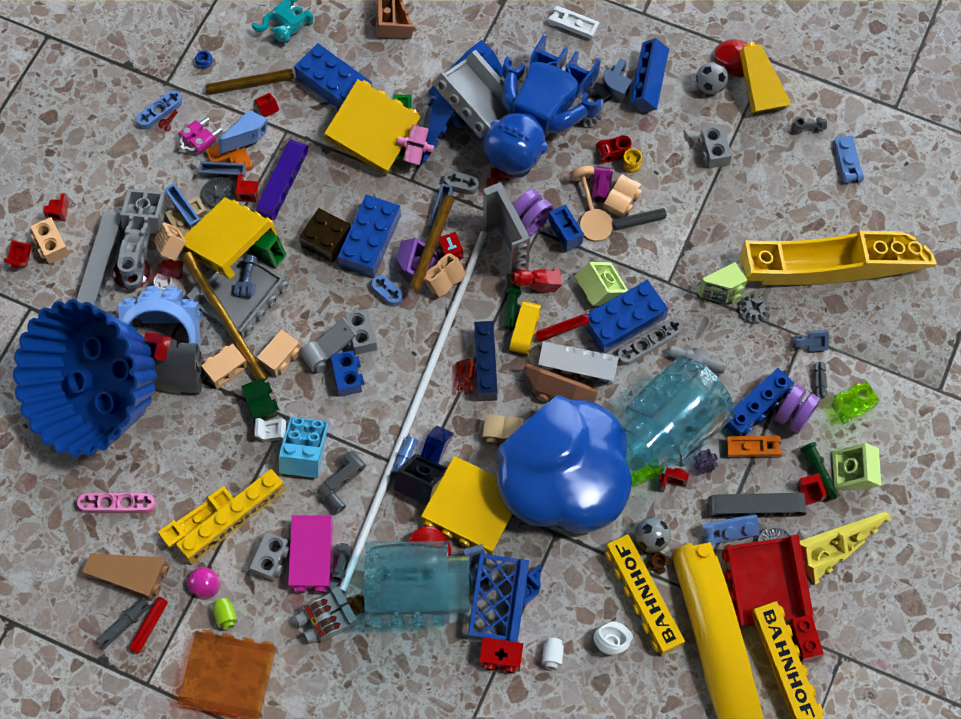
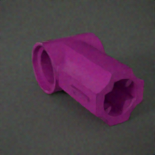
[592,166,613,203]

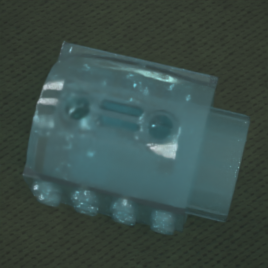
[621,355,735,469]
[364,541,470,628]

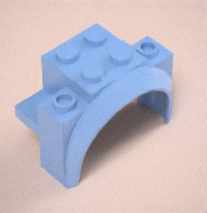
[118,286,203,347]

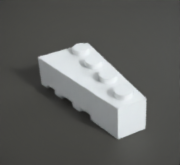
[538,341,619,383]

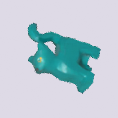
[252,0,314,43]

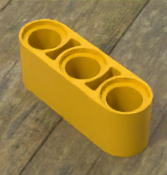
[509,301,542,355]

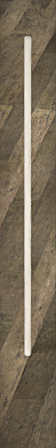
[339,231,487,592]

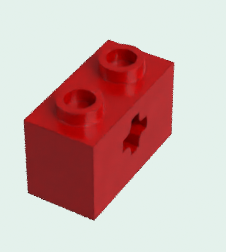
[788,614,824,664]
[479,637,524,674]

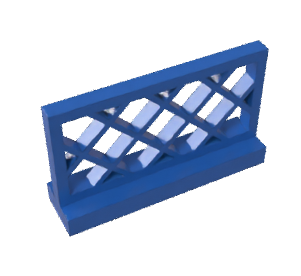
[468,553,529,642]

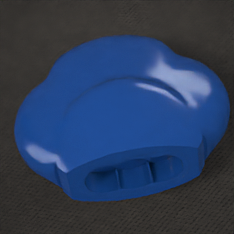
[494,395,632,533]

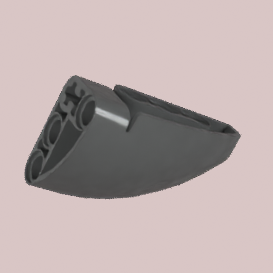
[145,340,204,395]

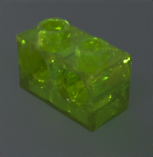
[831,381,880,424]

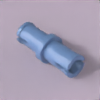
[391,436,418,475]

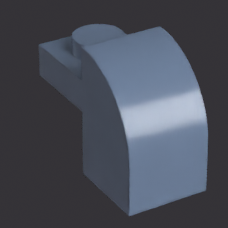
[603,58,632,103]
[463,544,493,593]

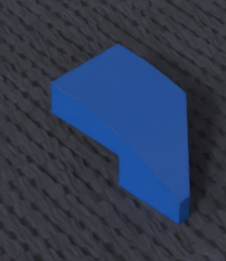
[523,564,541,607]

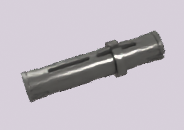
[96,597,151,649]

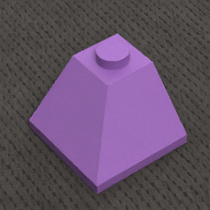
[396,237,442,285]

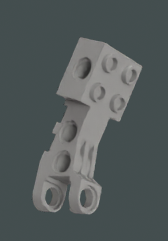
[117,189,167,289]

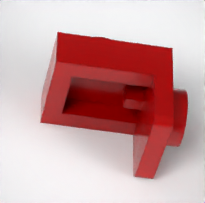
[3,240,32,269]
[658,467,690,492]

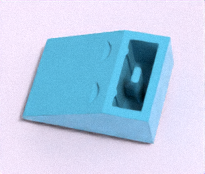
[279,417,329,478]

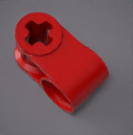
[595,135,632,163]

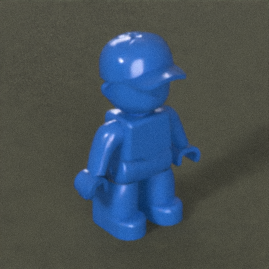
[483,34,603,177]

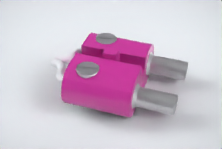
[178,116,223,154]

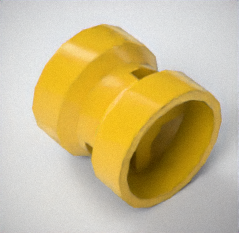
[623,149,642,173]

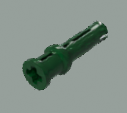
[503,273,522,331]
[800,442,840,501]

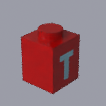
[438,232,464,261]

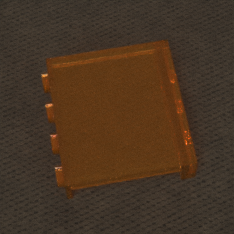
[177,630,278,719]

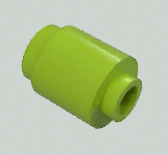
[213,598,238,630]

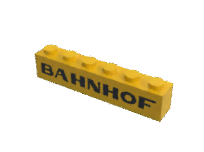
[176,469,286,565]
[605,534,685,656]
[751,601,824,719]

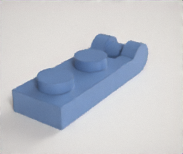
[834,135,864,183]
[702,514,760,546]

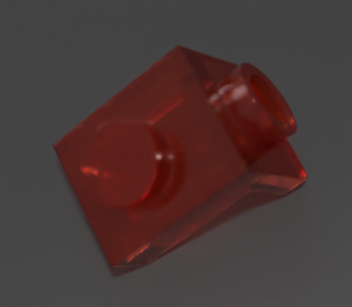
[487,168,509,187]
[157,259,184,279]

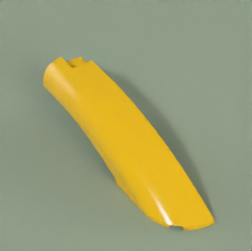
[740,231,937,285]
[671,542,764,719]

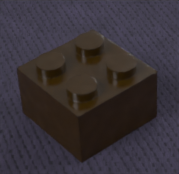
[299,208,351,263]

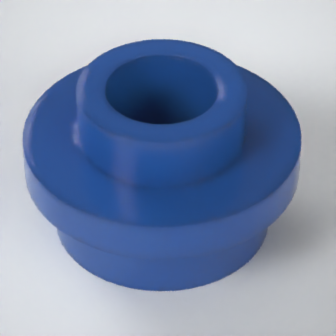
[195,50,213,68]

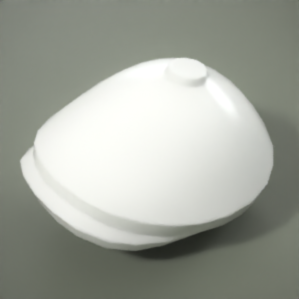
[594,622,633,655]

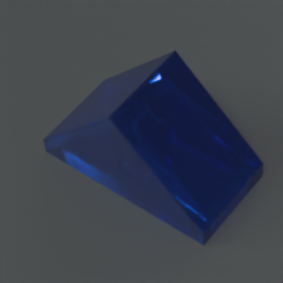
[421,425,454,464]

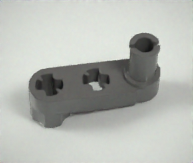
[317,451,366,514]

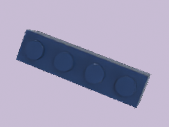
[474,321,498,401]

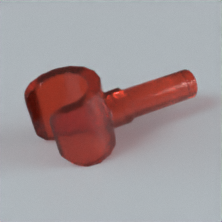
[158,110,178,132]

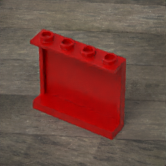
[722,534,814,627]

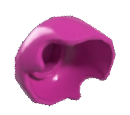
[187,567,220,600]

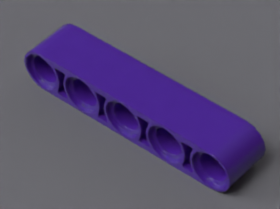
[255,139,308,221]

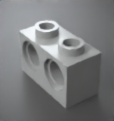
[698,125,732,168]
[346,309,378,355]
[250,532,290,582]

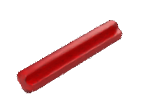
[536,314,589,341]
[129,597,168,654]

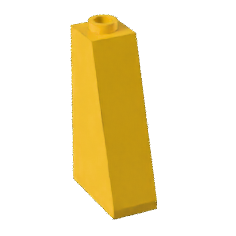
[739,42,791,114]

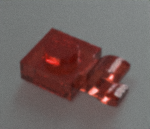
[455,358,475,395]

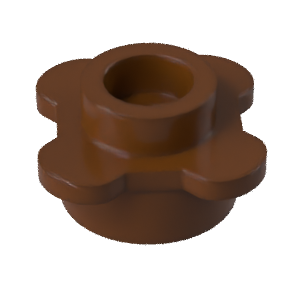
[647,552,671,574]
[347,594,368,615]

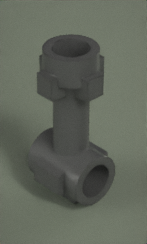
[791,117,827,134]
[330,543,352,581]

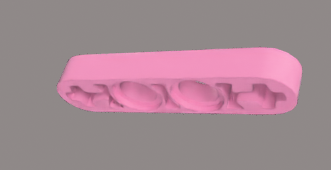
[77,493,156,513]

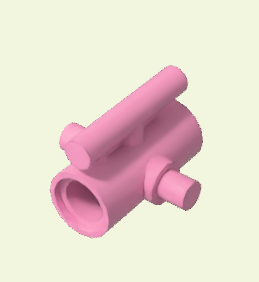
[397,125,435,165]

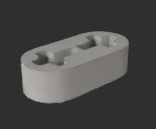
[445,171,479,195]

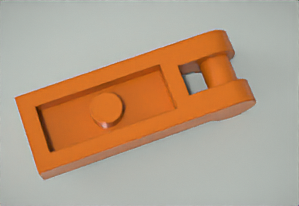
[726,436,782,458]

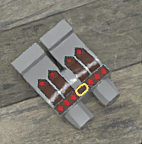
[295,586,358,644]

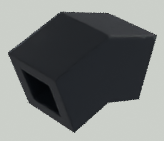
[591,82,612,104]

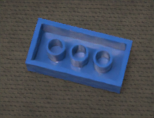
[294,43,373,109]
[338,194,401,278]
[584,279,669,353]

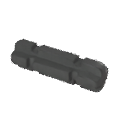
[814,362,828,399]

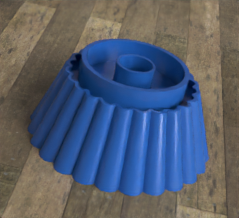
[13,299,157,457]

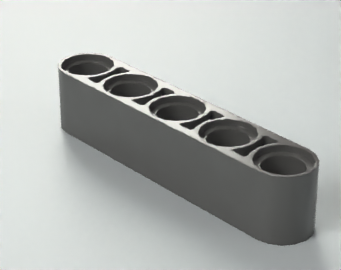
[708,493,807,519]

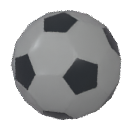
[696,62,728,94]
[635,517,671,553]

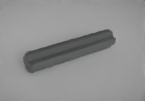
[613,208,667,230]

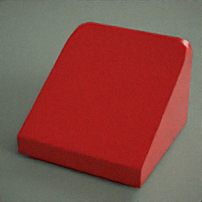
[254,93,279,117]

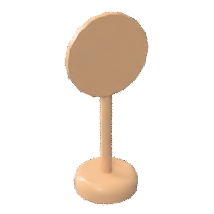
[569,166,613,241]

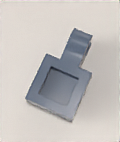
[794,330,829,351]

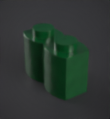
[241,378,279,422]

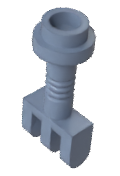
[234,255,258,297]

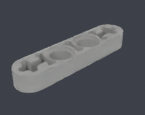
[618,318,682,366]

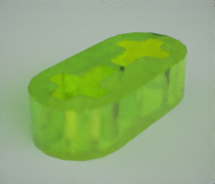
[631,461,665,487]

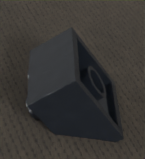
[393,453,447,505]

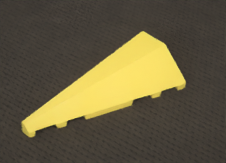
[800,512,891,585]

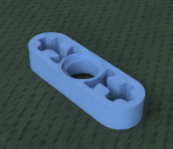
[136,90,183,130]

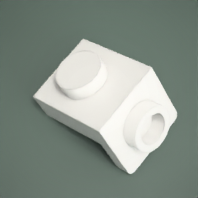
[254,418,286,442]

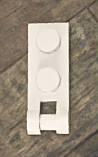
[547,6,599,39]

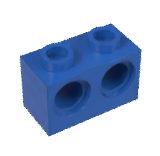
[549,204,584,252]
[331,350,365,397]

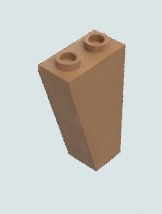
[82,553,169,601]

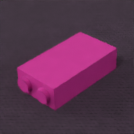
[288,515,333,594]

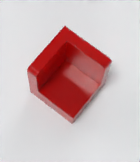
[236,174,259,203]
[43,194,69,221]
[144,332,172,361]
[797,473,827,506]

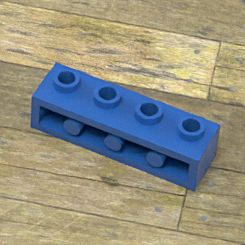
[630,38,669,114]
[722,368,795,436]

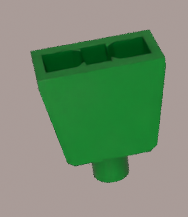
[249,231,287,269]

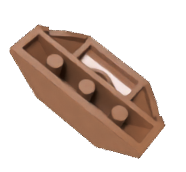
[524,363,598,403]

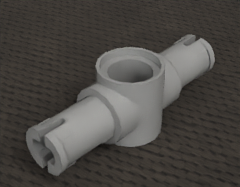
[668,346,727,375]

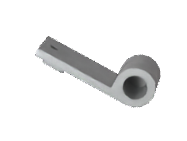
[299,317,357,372]

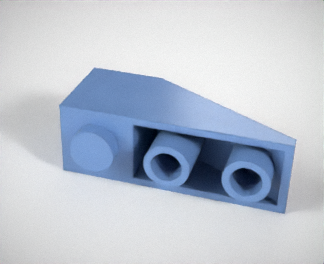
[218,110,268,153]

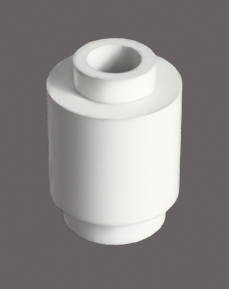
[541,638,564,670]

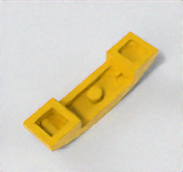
[158,486,233,548]

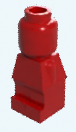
[511,268,562,292]

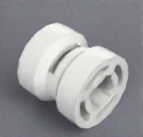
[153,272,175,289]

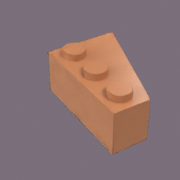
[376,0,414,39]

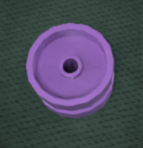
[513,188,554,236]
[774,384,821,434]

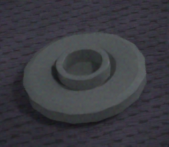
[202,177,236,208]

